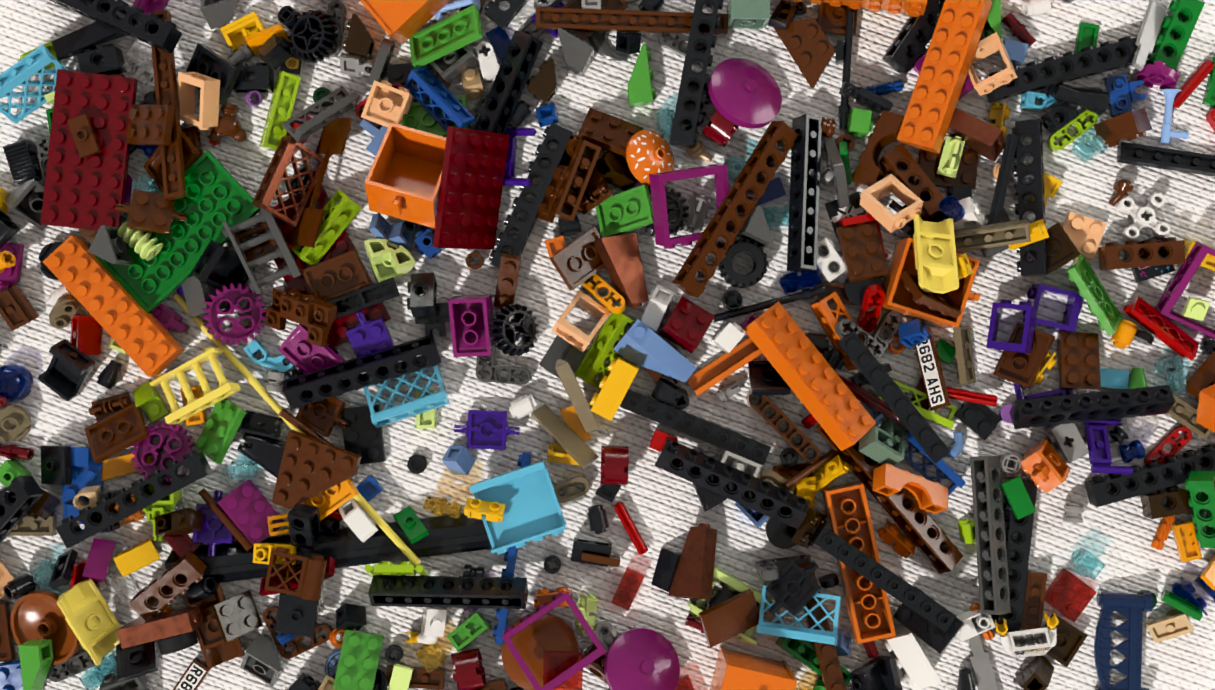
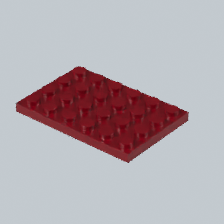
[433,126,510,250]

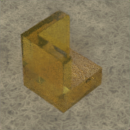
[416,642,447,673]

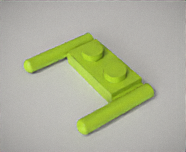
[364,561,429,577]

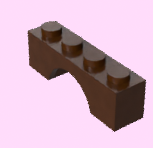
[852,110,904,189]

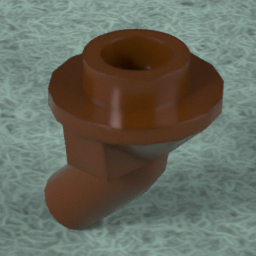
[566,135,581,157]
[1108,179,1134,206]

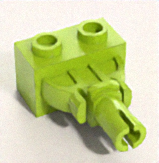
[135,481,182,541]

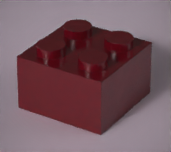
[659,296,715,354]

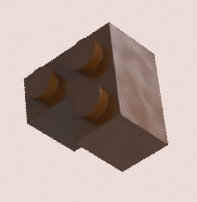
[1094,107,1152,148]

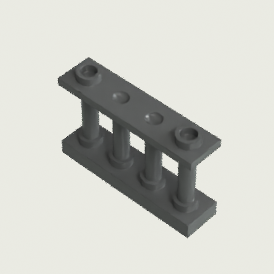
[222,208,303,294]

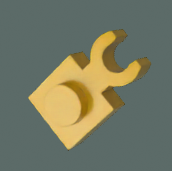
[1030,173,1063,207]

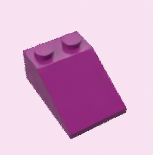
[448,294,493,357]

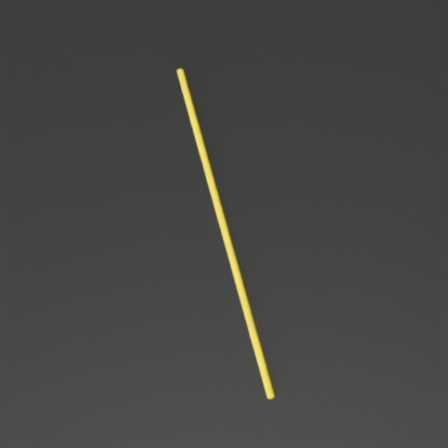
[173,293,421,566]

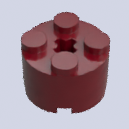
[702,110,739,147]
[600,446,629,485]
[451,648,486,690]

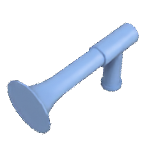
[435,0,481,23]
[1160,89,1189,144]

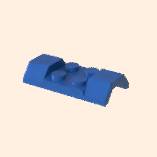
[62,445,104,524]

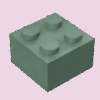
[727,0,770,29]

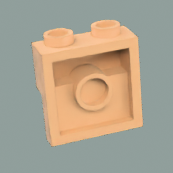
[361,80,414,128]

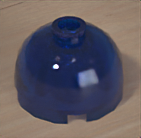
[0,364,33,402]

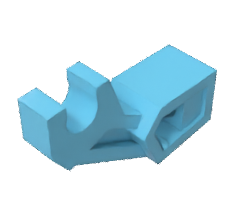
[1020,91,1063,112]
[243,340,295,372]

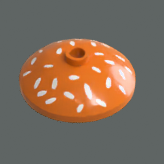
[626,130,674,187]

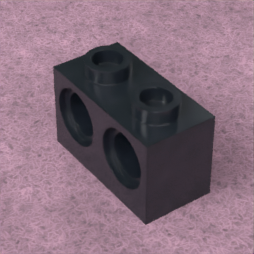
[287,503,322,550]

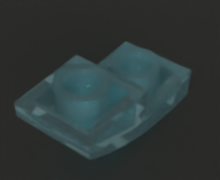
[762,206,789,227]
[79,653,117,690]

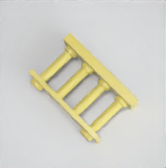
[150,346,241,424]

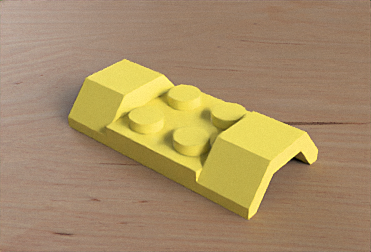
[913,214,959,294]
[56,579,121,666]

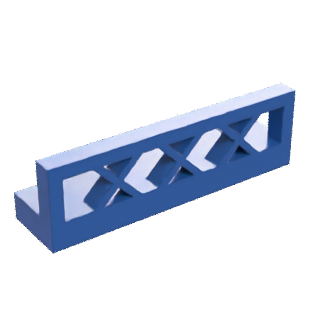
[404,65,476,132]
[904,429,966,496]

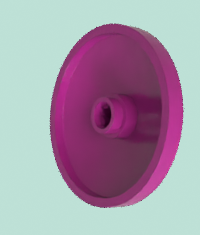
[708,58,782,128]
[604,628,680,690]

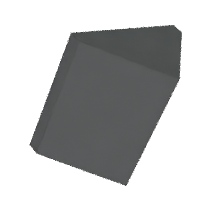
[430,45,477,85]
[737,205,773,247]
[88,225,133,266]
[181,276,228,318]
[539,335,588,378]

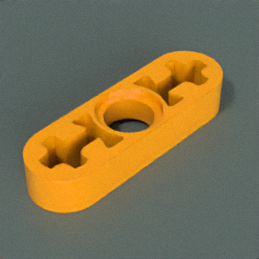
[582,273,626,314]

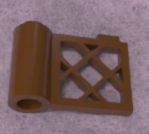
[264,547,327,601]

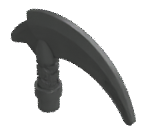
[588,31,628,61]

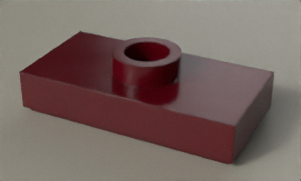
[162,534,198,558]

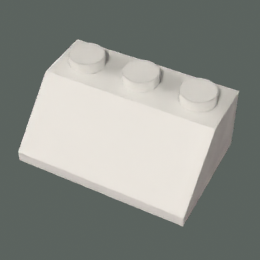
[883,624,942,689]

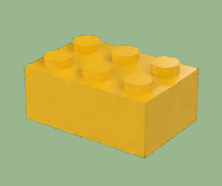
[590,356,639,421]

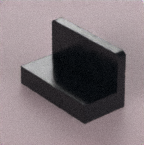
[571,538,612,567]
[652,548,682,592]

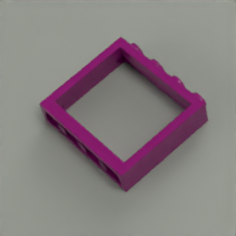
[649,164,729,249]
[1155,241,1215,338]
[501,592,607,690]

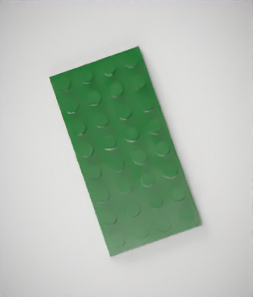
[95,150,260,313]

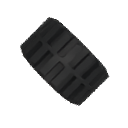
[718,239,768,288]

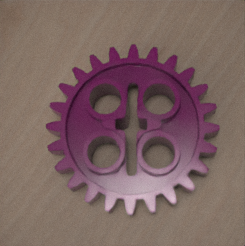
[201,282,267,345]
[130,421,196,483]

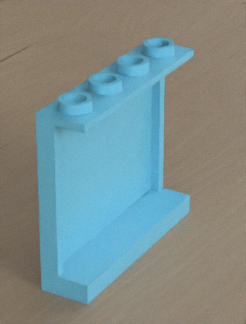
[469,460,567,555]

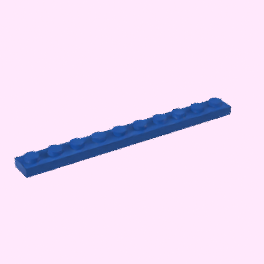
[493,451,532,644]

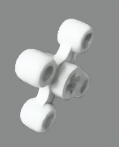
[1117,193,1171,241]

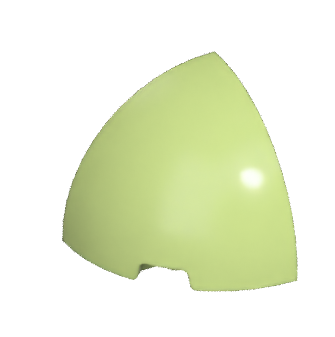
[364,238,416,283]

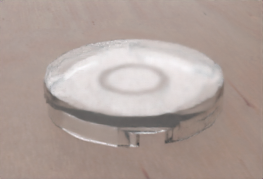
[1120,415,1158,439]

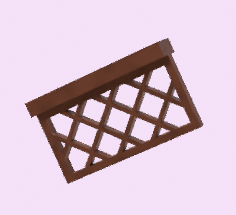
[252,135,323,227]

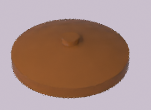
[10,590,81,665]
[501,613,578,690]

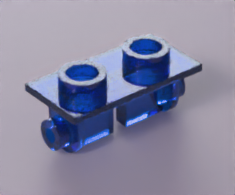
[779,267,822,294]
[1171,577,1208,616]

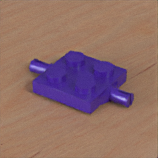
[346,310,395,368]
[454,410,520,450]
[193,491,234,557]

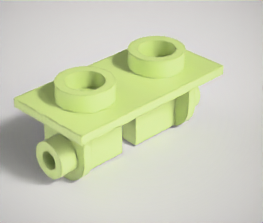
[936,136,965,178]
[575,592,598,635]

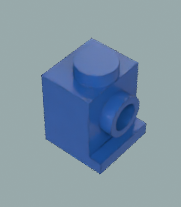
[899,319,931,349]

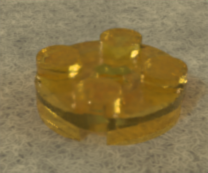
[423,496,463,518]

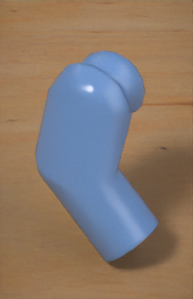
[946,432,964,458]

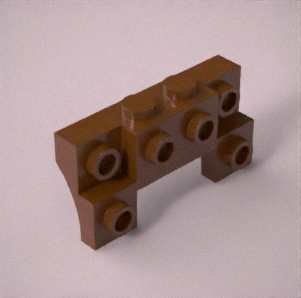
[266,285,337,347]

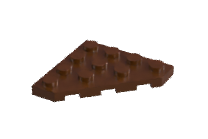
[272,430,362,509]

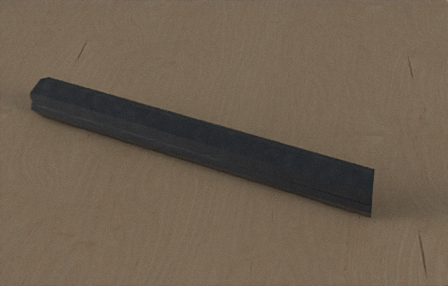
[165,513,492,585]

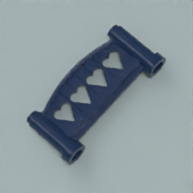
[1094,592,1153,690]

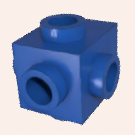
[414,228,445,260]

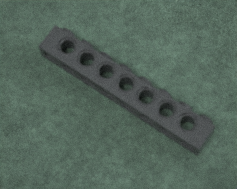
[970,456,1011,615]

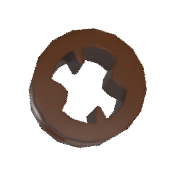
[466,252,484,270]

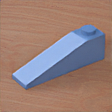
[613,319,697,382]

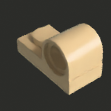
[73,485,102,520]
[1147,608,1194,643]

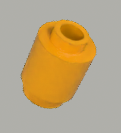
[1110,319,1137,349]

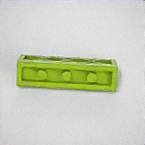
[259,71,301,150]
[291,189,362,266]
[574,312,635,389]
[876,380,957,429]

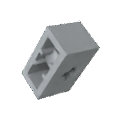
[1045,423,1090,463]

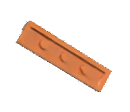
[809,291,868,371]
[687,337,762,396]

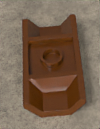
[183,583,245,669]

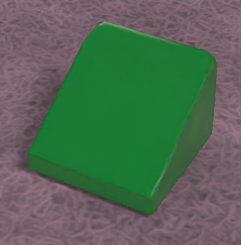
[936,339,956,365]

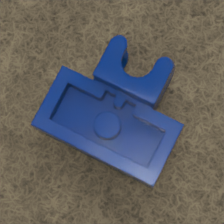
[1104,74,1147,117]

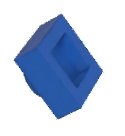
[536,103,559,127]
[356,475,384,502]

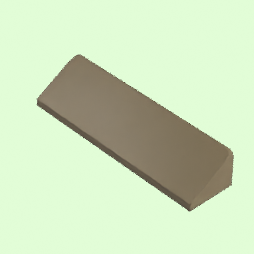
[954,219,1031,253]
[555,359,599,433]
[531,404,599,470]

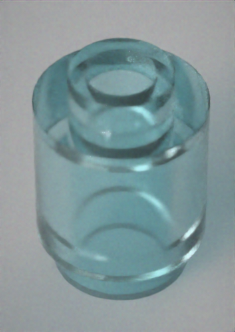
[655,107,675,137]
[227,460,258,480]

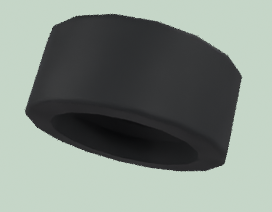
[157,630,198,655]

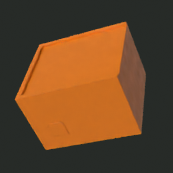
[360,0,451,44]
[364,122,446,228]
[882,237,980,328]
[710,646,797,690]

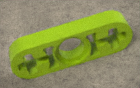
[1047,110,1098,151]

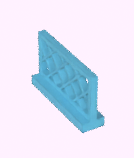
[0,44,70,124]
[363,364,450,428]
[756,585,841,645]

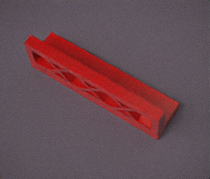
[1123,296,1199,360]

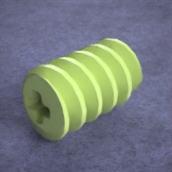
[117,220,164,261]

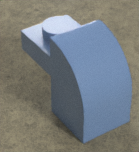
[359,119,388,156]
[369,213,414,249]

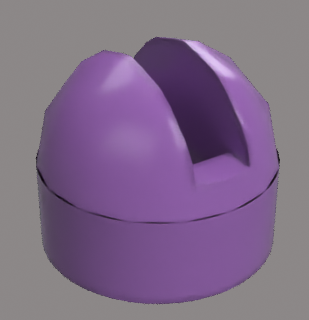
[245,90,262,106]

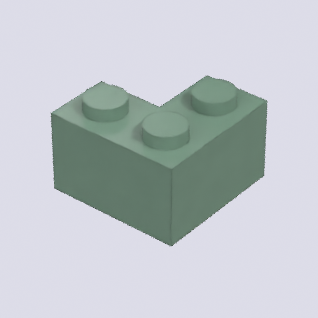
[859,419,906,465]

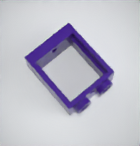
[1023,284,1083,332]
[986,299,1037,354]

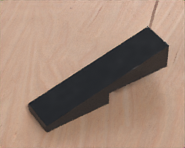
[51,21,127,60]
[327,277,400,321]

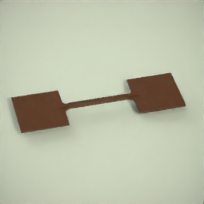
[288,118,353,248]

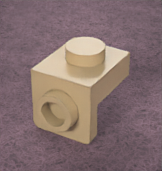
[460,67,485,100]

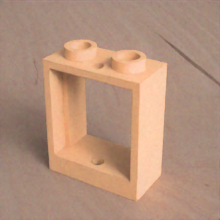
[968,32,1017,96]
[177,72,220,130]
[860,174,923,233]
[551,291,611,352]

